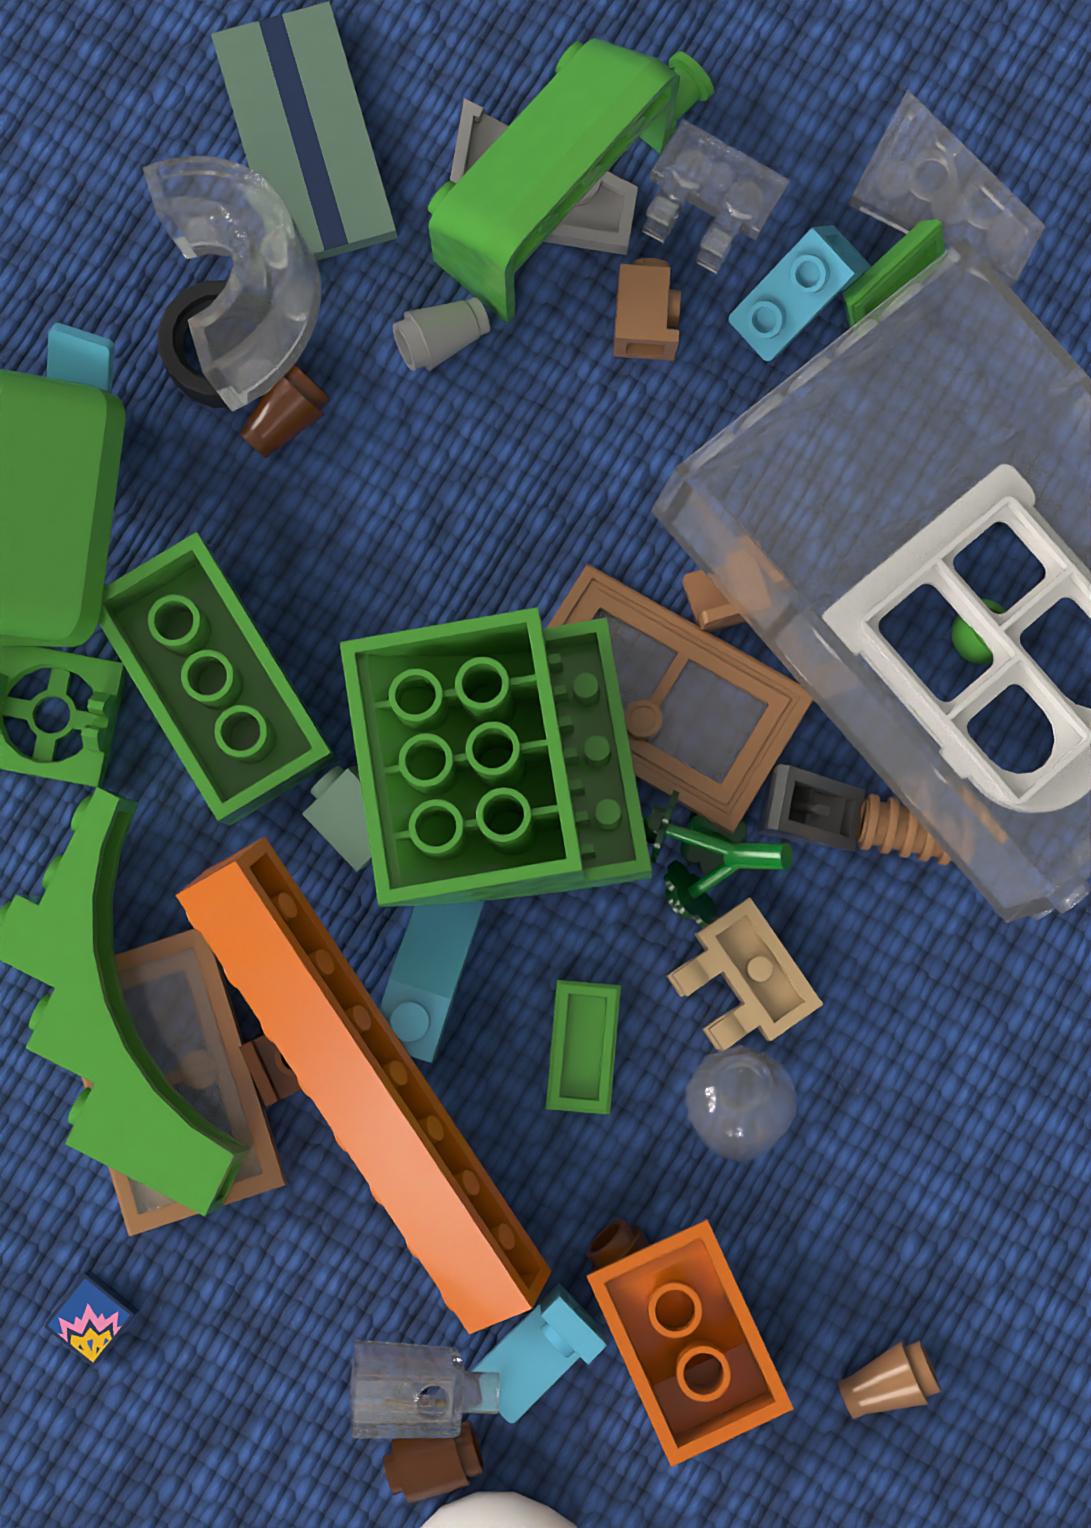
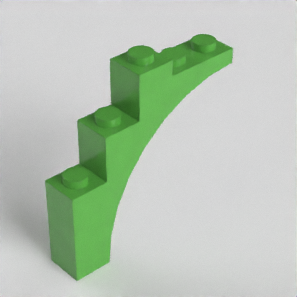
[0,787,251,1216]

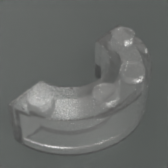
[143,156,321,411]

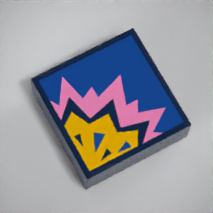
[43,1270,139,1367]

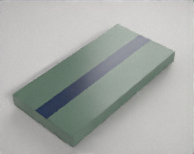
[211,1,398,271]

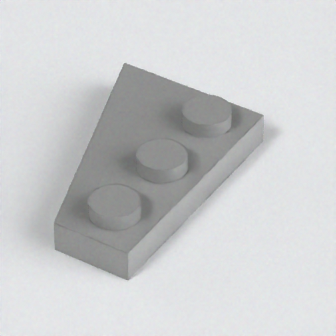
[450,98,638,255]

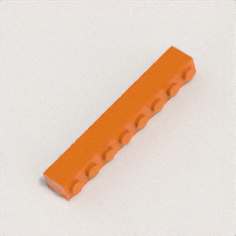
[175,836,552,1334]

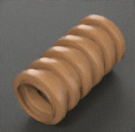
[856,793,981,869]

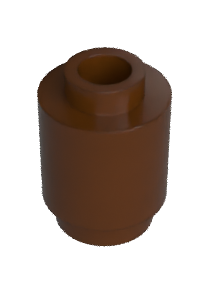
[383,1419,485,1505]

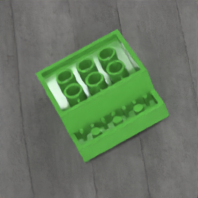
[340,607,652,907]

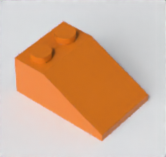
[586,1219,794,1467]

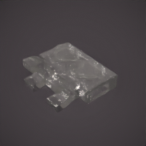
[642,119,790,274]

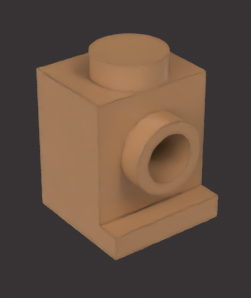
[613,258,681,361]

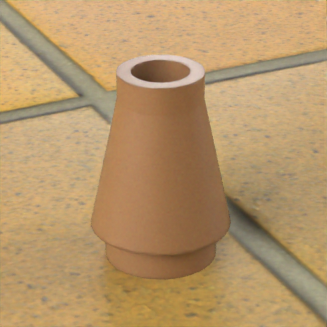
[838,1340,942,1419]

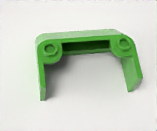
[428,38,680,324]
[0,368,126,647]

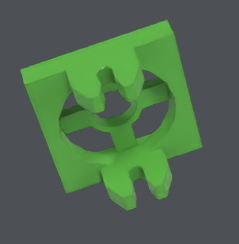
[0,646,127,788]

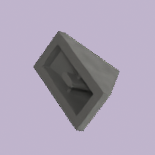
[757,764,866,852]

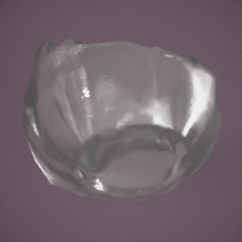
[684,1045,797,1162]

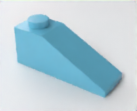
[379,901,485,1063]

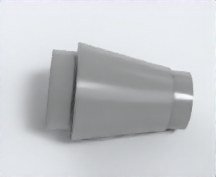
[393,297,490,371]

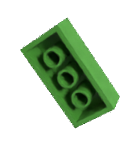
[98,532,339,826]

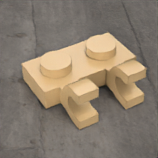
[666,897,823,1051]

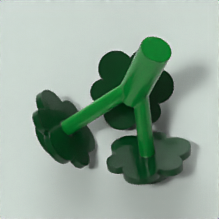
[643,790,793,928]

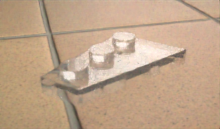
[848,89,1045,287]

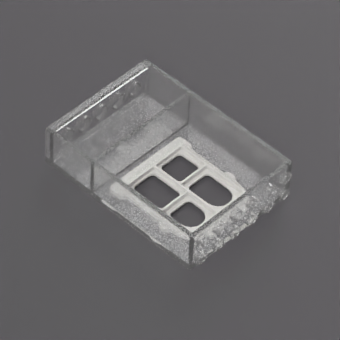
[651,237,1091,923]

